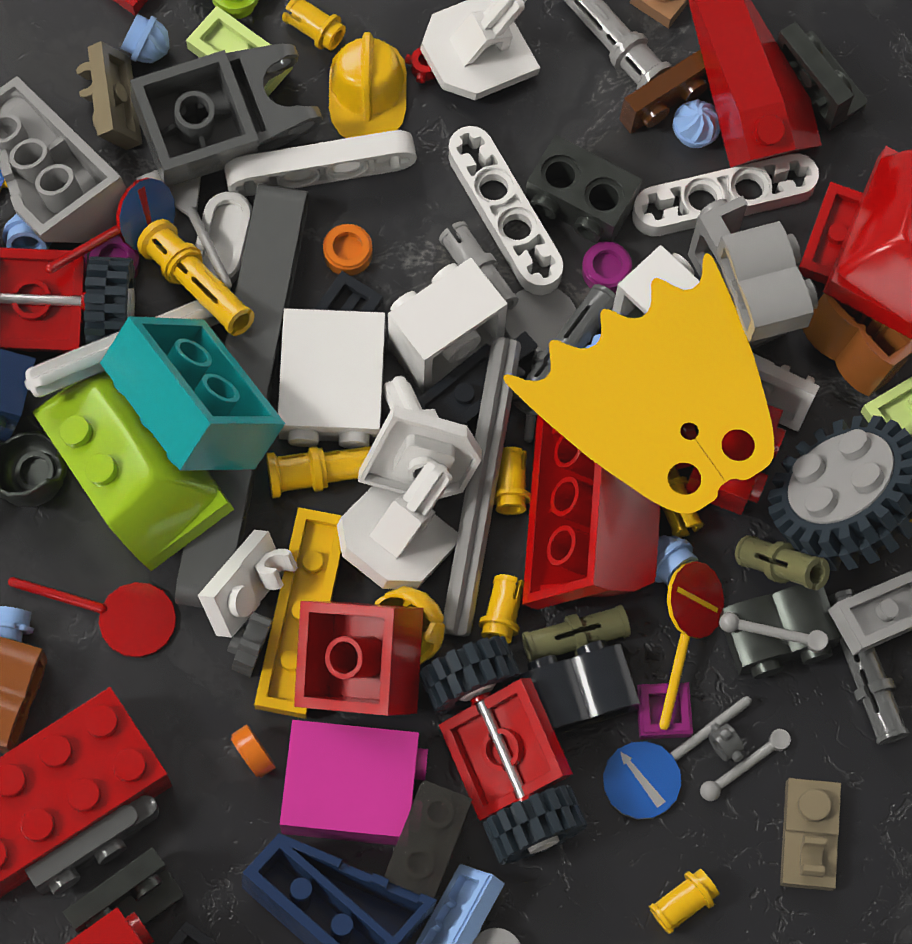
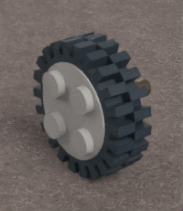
[768,415,912,571]

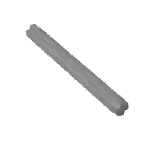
[443,337,521,637]

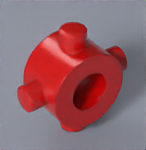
[405,47,435,84]

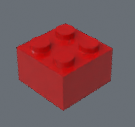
[294,601,424,716]

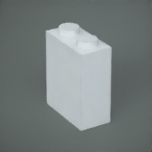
[278,308,385,449]

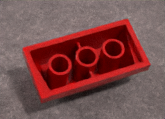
[823,146,912,339]
[522,414,660,610]

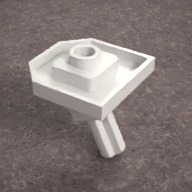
[420,0,540,100]
[358,376,482,499]
[337,461,458,589]

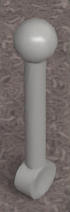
[719,612,828,653]
[700,729,791,801]

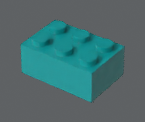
[100,316,285,471]

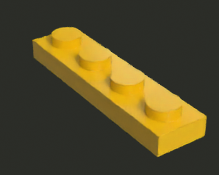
[254,507,342,719]

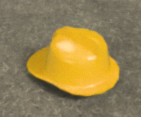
[329,32,407,138]

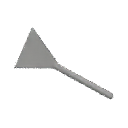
[135,170,232,289]

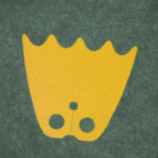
[503,253,774,514]

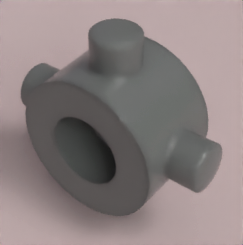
[708,723,744,762]

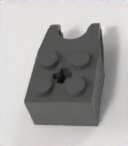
[130,43,323,187]

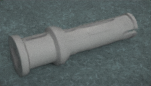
[564,0,673,90]

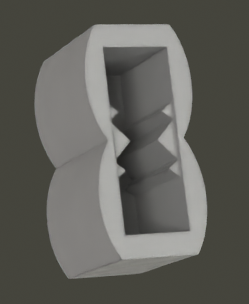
[717,221,818,342]

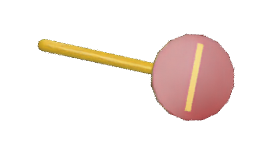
[659,561,724,730]

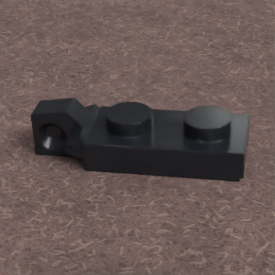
[417,331,538,427]

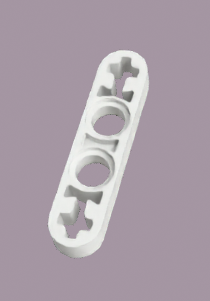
[448,126,563,295]
[224,130,417,196]
[632,154,819,236]

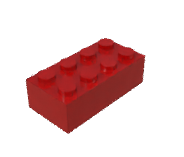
[0,687,172,898]

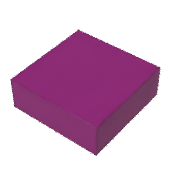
[636,682,693,740]

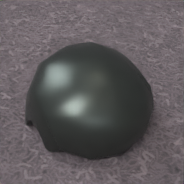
[0,431,68,507]

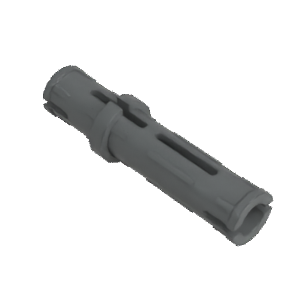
[512,284,615,416]
[827,589,910,745]

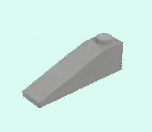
[0,76,127,243]

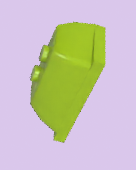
[32,371,234,571]

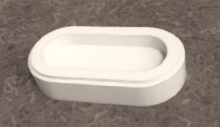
[195,192,252,284]

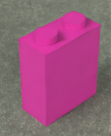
[280,720,428,847]

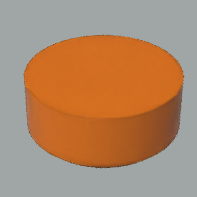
[323,224,373,276]
[231,724,276,778]

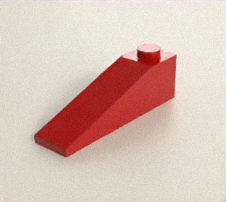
[688,0,822,168]

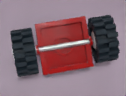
[0,248,136,353]
[419,635,588,865]

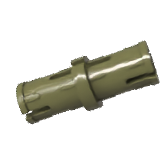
[735,535,830,590]
[522,605,631,663]

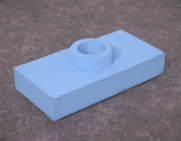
[416,864,505,944]

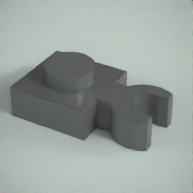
[227,612,273,677]

